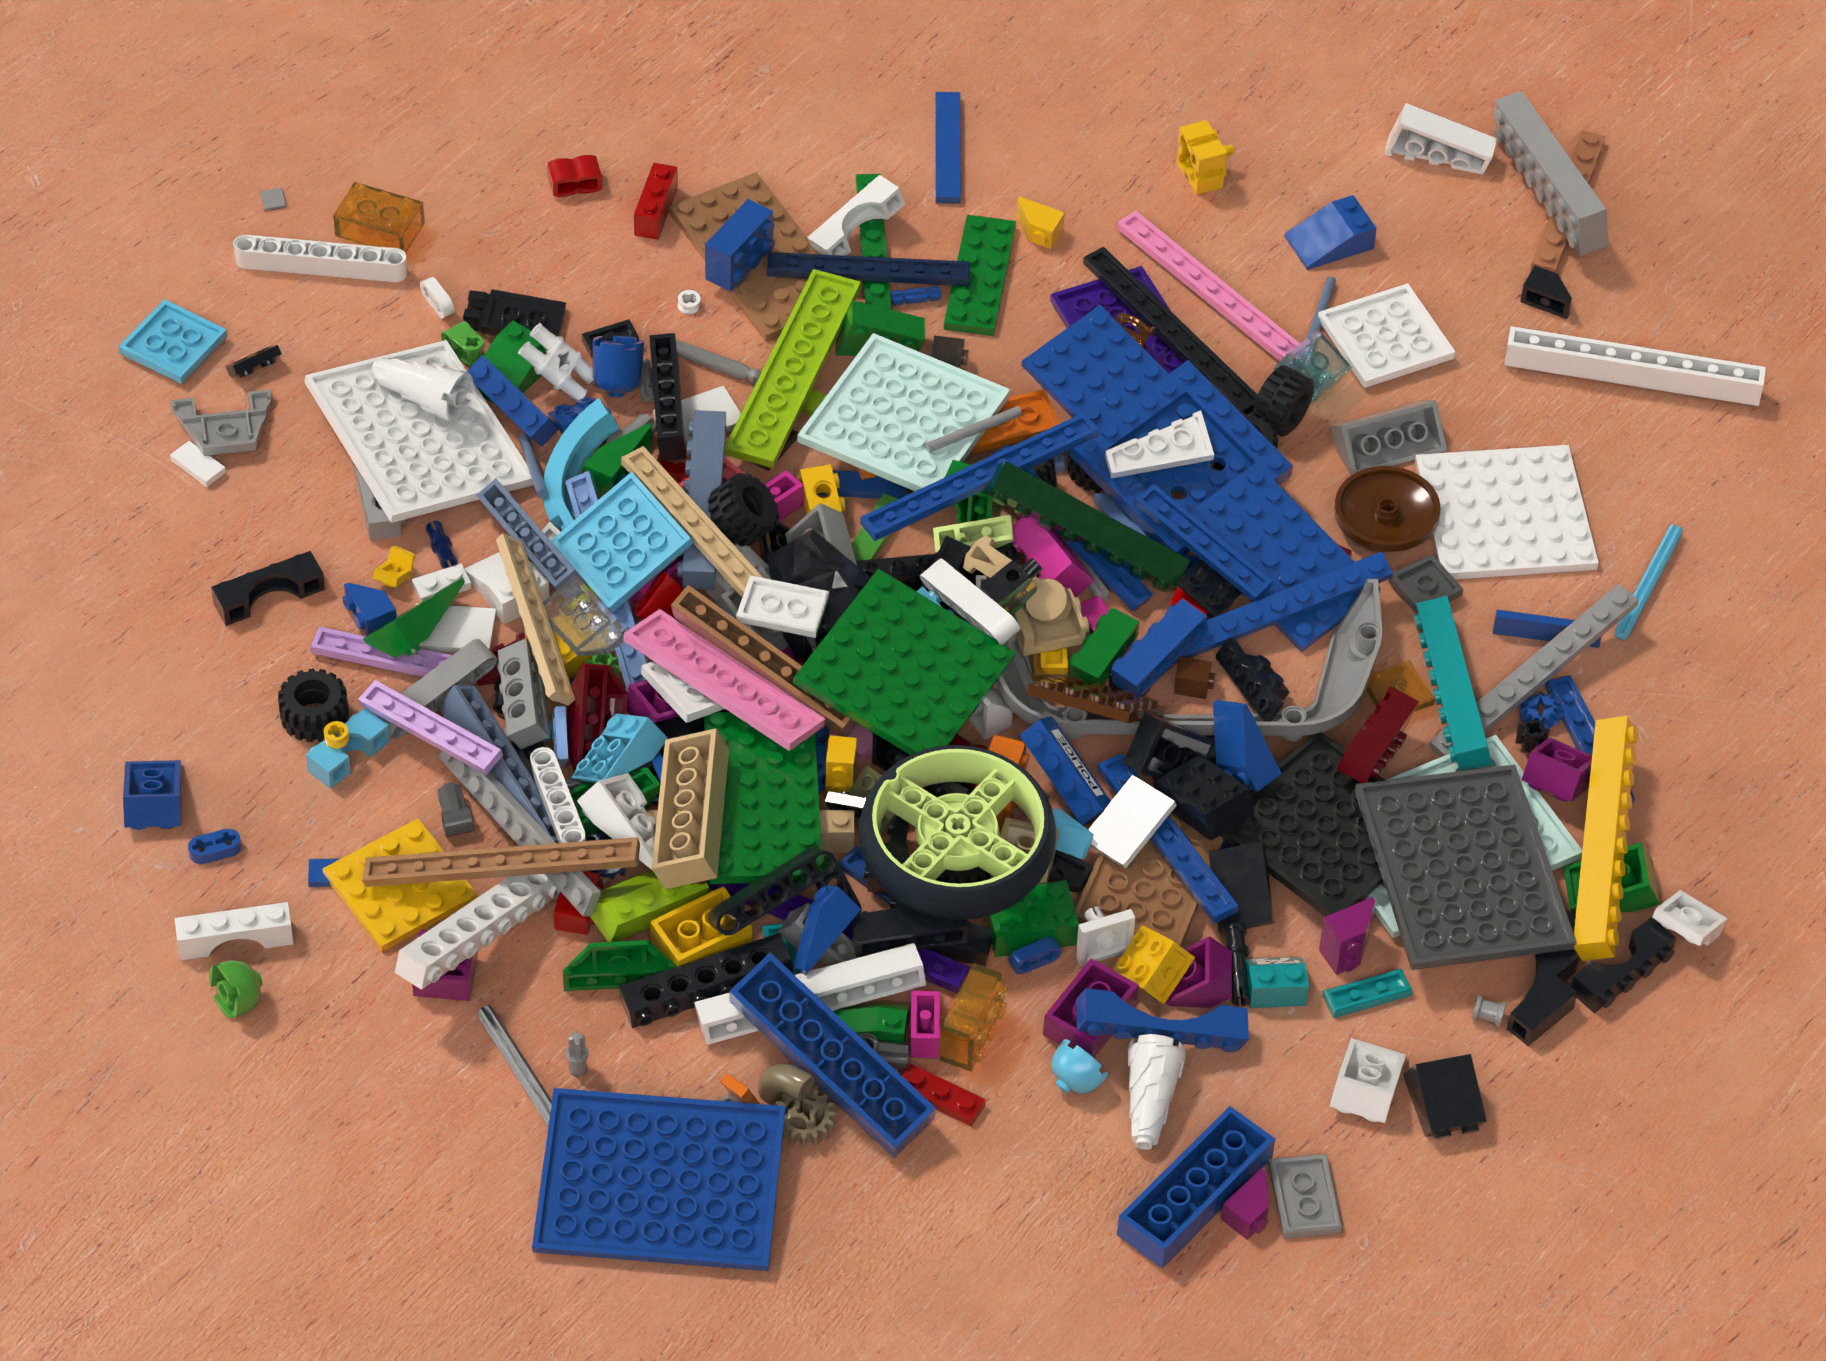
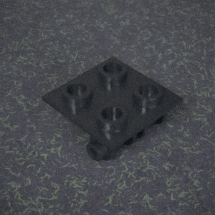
[1175,559,1242,617]

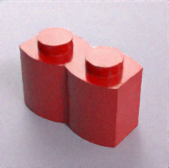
[547,155,602,197]

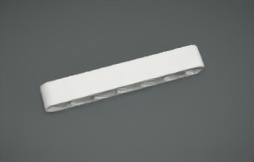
[233,235,408,282]

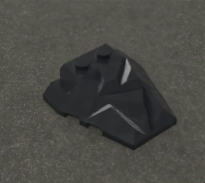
[767,529,871,660]

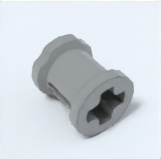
[1472,995,1506,1027]

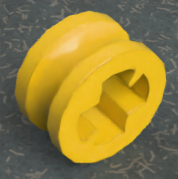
[324,721,349,749]

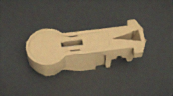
[963,535,1072,624]

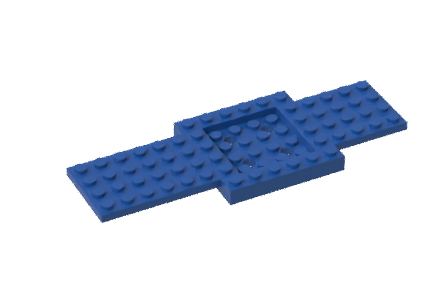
[1021,305,1381,652]

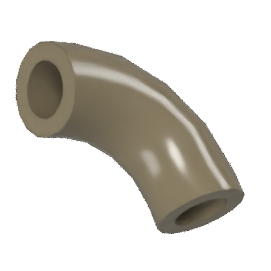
[758,1063,815,1103]

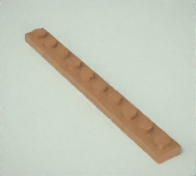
[362,837,640,887]

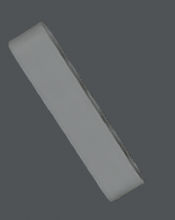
[376,639,498,739]

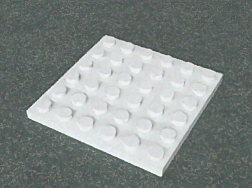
[1414,445,1599,579]

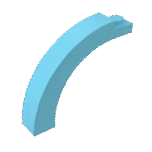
[543,398,620,531]

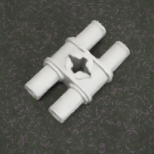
[518,323,593,403]

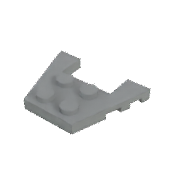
[170,389,273,456]

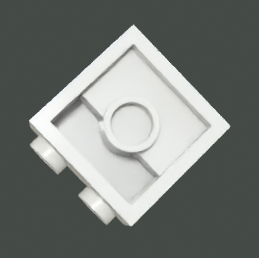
[1652,890,1728,946]

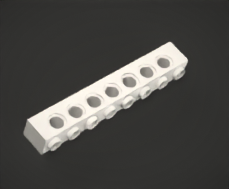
[395,874,560,990]

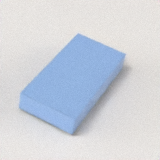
[552,706,568,766]

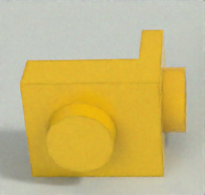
[373,545,415,588]

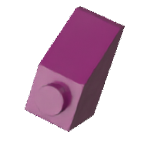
[1221,1168,1269,1240]

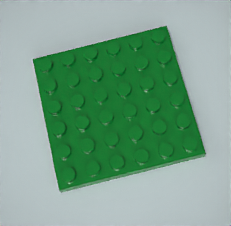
[792,569,1016,755]

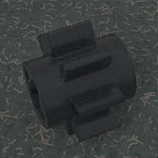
[1515,719,1550,753]

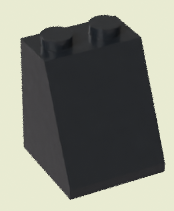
[1403,1054,1487,1139]

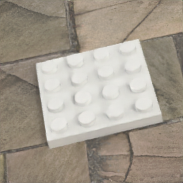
[1318,283,1456,388]

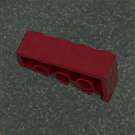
[1337,686,1419,783]

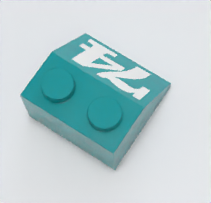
[1245,956,1309,1008]

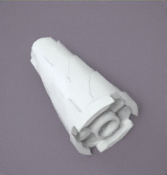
[371,358,474,423]
[1128,1034,1186,1150]

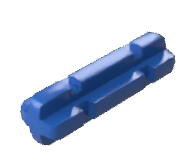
[891,286,941,305]

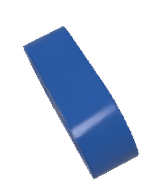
[188,829,241,864]
[1008,937,1062,974]

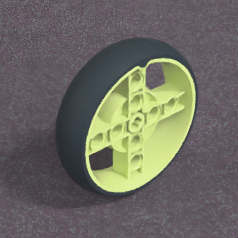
[859,745,1056,920]

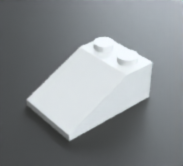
[464,552,550,624]
[1329,1038,1406,1123]

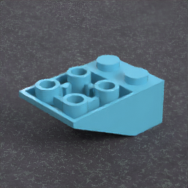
[571,714,668,783]

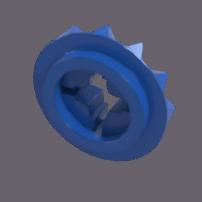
[1519,691,1563,729]

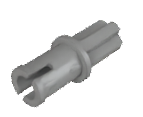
[566,1031,589,1077]

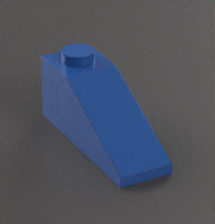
[793,885,861,973]

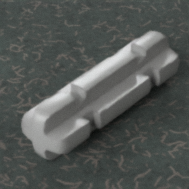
[639,358,654,403]

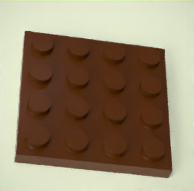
[1027,676,1166,723]

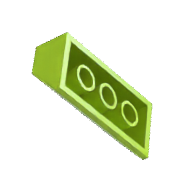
[590,870,709,942]

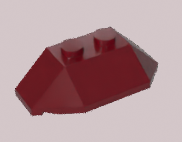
[566,663,628,772]

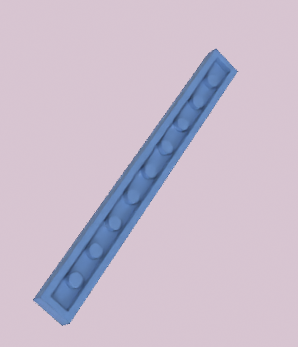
[565,471,649,692]

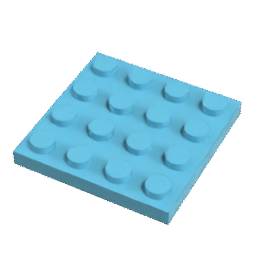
[551,472,694,613]

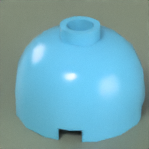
[1051,1039,1109,1094]

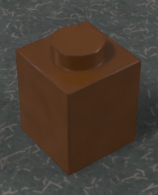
[1174,656,1216,699]

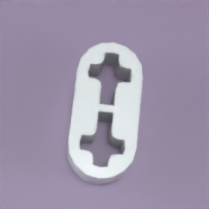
[420,277,455,319]

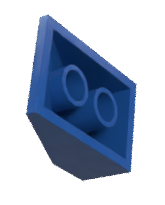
[1284,195,1377,270]
[1213,700,1282,792]
[123,760,181,830]

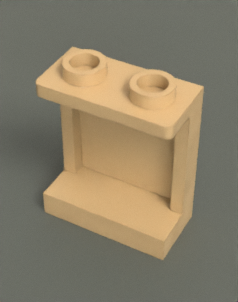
[1013,588,1089,656]

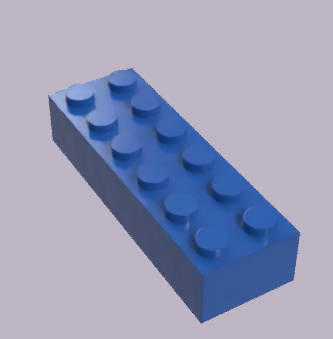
[1117,1106,1275,1268]

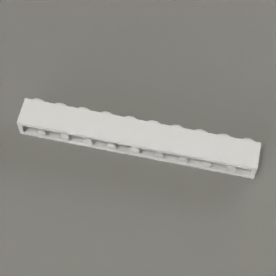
[1504,326,1766,406]

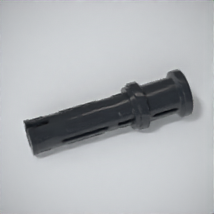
[1222,923,1250,1006]

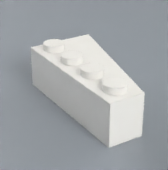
[1384,103,1497,174]

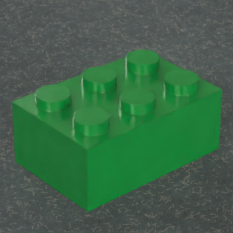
[984,880,1079,957]

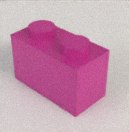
[910,991,940,1058]

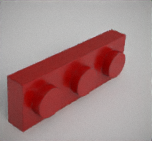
[902,1063,986,1127]

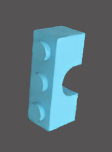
[306,708,390,789]

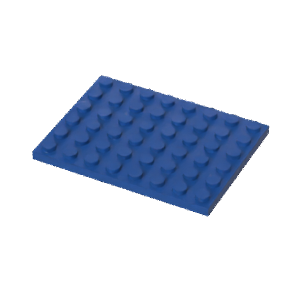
[532,1088,786,1271]

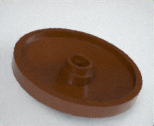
[1334,466,1440,552]

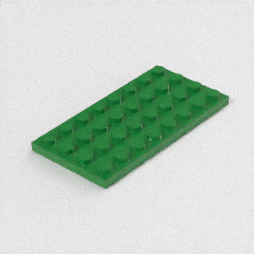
[704,712,822,884]

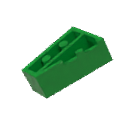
[836,300,925,356]

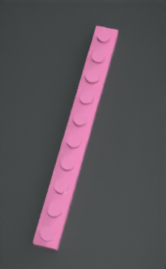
[1117,211,1310,369]

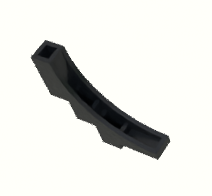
[863,816,992,967]
[1507,909,1579,1046]

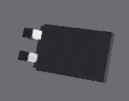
[463,289,566,337]

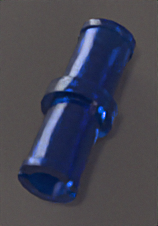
[426,521,457,569]

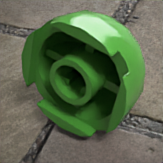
[209,960,263,1018]

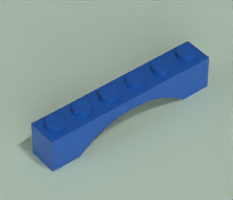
[1076,988,1249,1052]

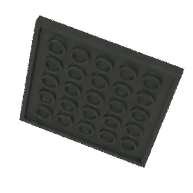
[1220,732,1385,917]

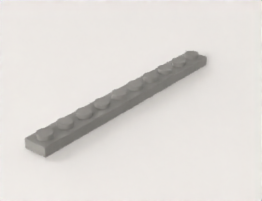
[1430,584,1638,757]
[439,751,601,916]

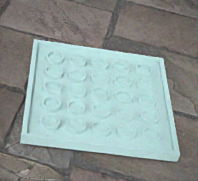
[797,333,1010,491]

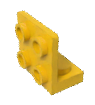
[1112,925,1195,1005]

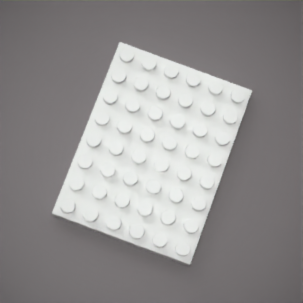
[304,340,534,523]

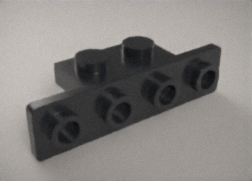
[1216,637,1290,722]

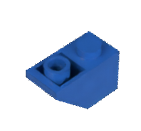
[342,583,397,636]

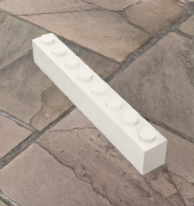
[694,943,926,1045]

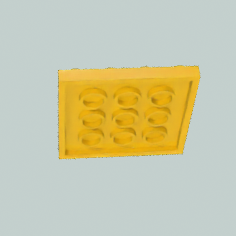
[323,818,478,952]

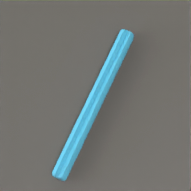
[1614,524,1683,640]

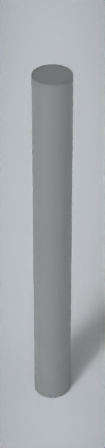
[925,406,1022,453]

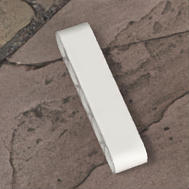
[920,558,1021,645]
[530,747,586,843]

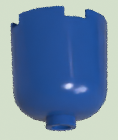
[593,336,644,397]

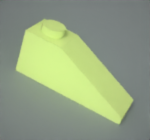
[933,515,1014,554]

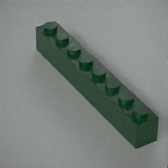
[985,461,1190,592]

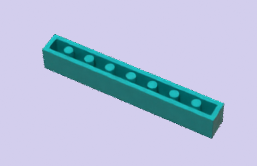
[1413,596,1492,771]

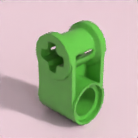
[441,321,484,368]

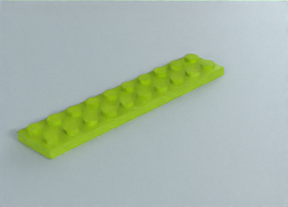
[725,269,861,468]

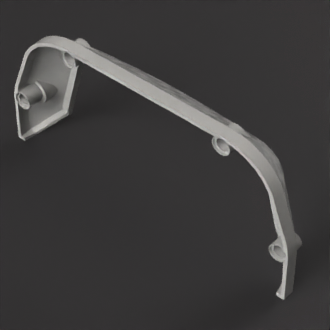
[975,575,1383,742]

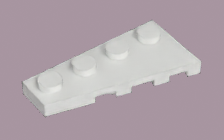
[1105,410,1214,479]

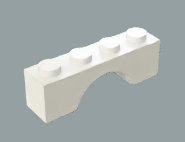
[807,175,905,256]
[174,902,294,961]

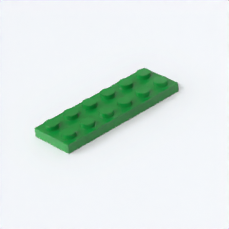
[944,215,1016,336]

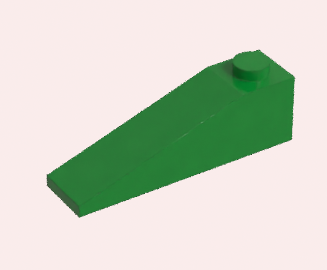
[363,577,465,658]
[833,1000,910,1043]

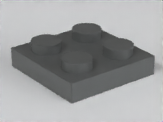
[1388,554,1463,614]

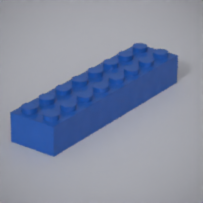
[729,953,936,1158]

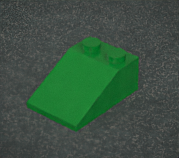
[475,321,547,403]
[583,424,652,498]
[1563,842,1660,913]

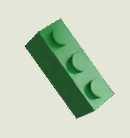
[1068,607,1140,685]

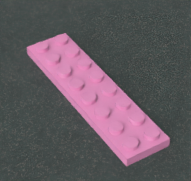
[623,609,826,751]

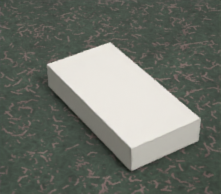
[170,441,226,487]

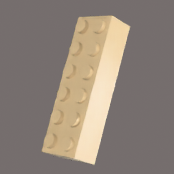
[652,729,729,889]

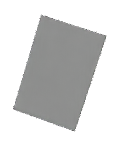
[1268,1154,1342,1239]

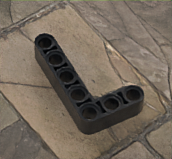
[708,846,862,935]

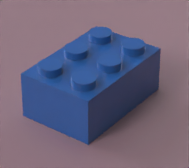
[705,199,775,292]

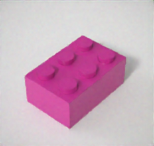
[1011,516,1095,597]

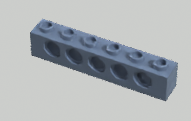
[476,478,588,603]

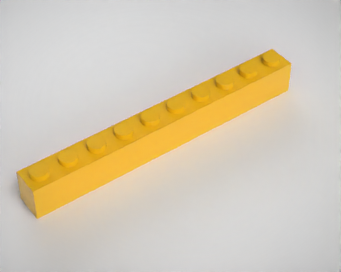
[1574,716,1639,961]

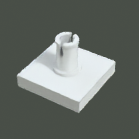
[1076,906,1135,967]

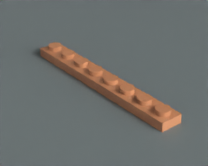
[1530,130,1606,273]

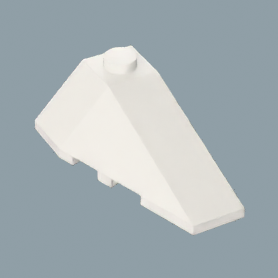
[577,773,656,870]

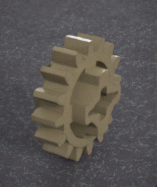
[775,1089,836,1147]

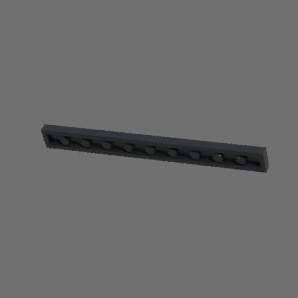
[1083,246,1258,415]

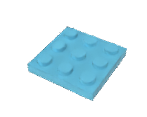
[118,299,227,384]

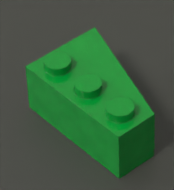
[944,460,1001,524]

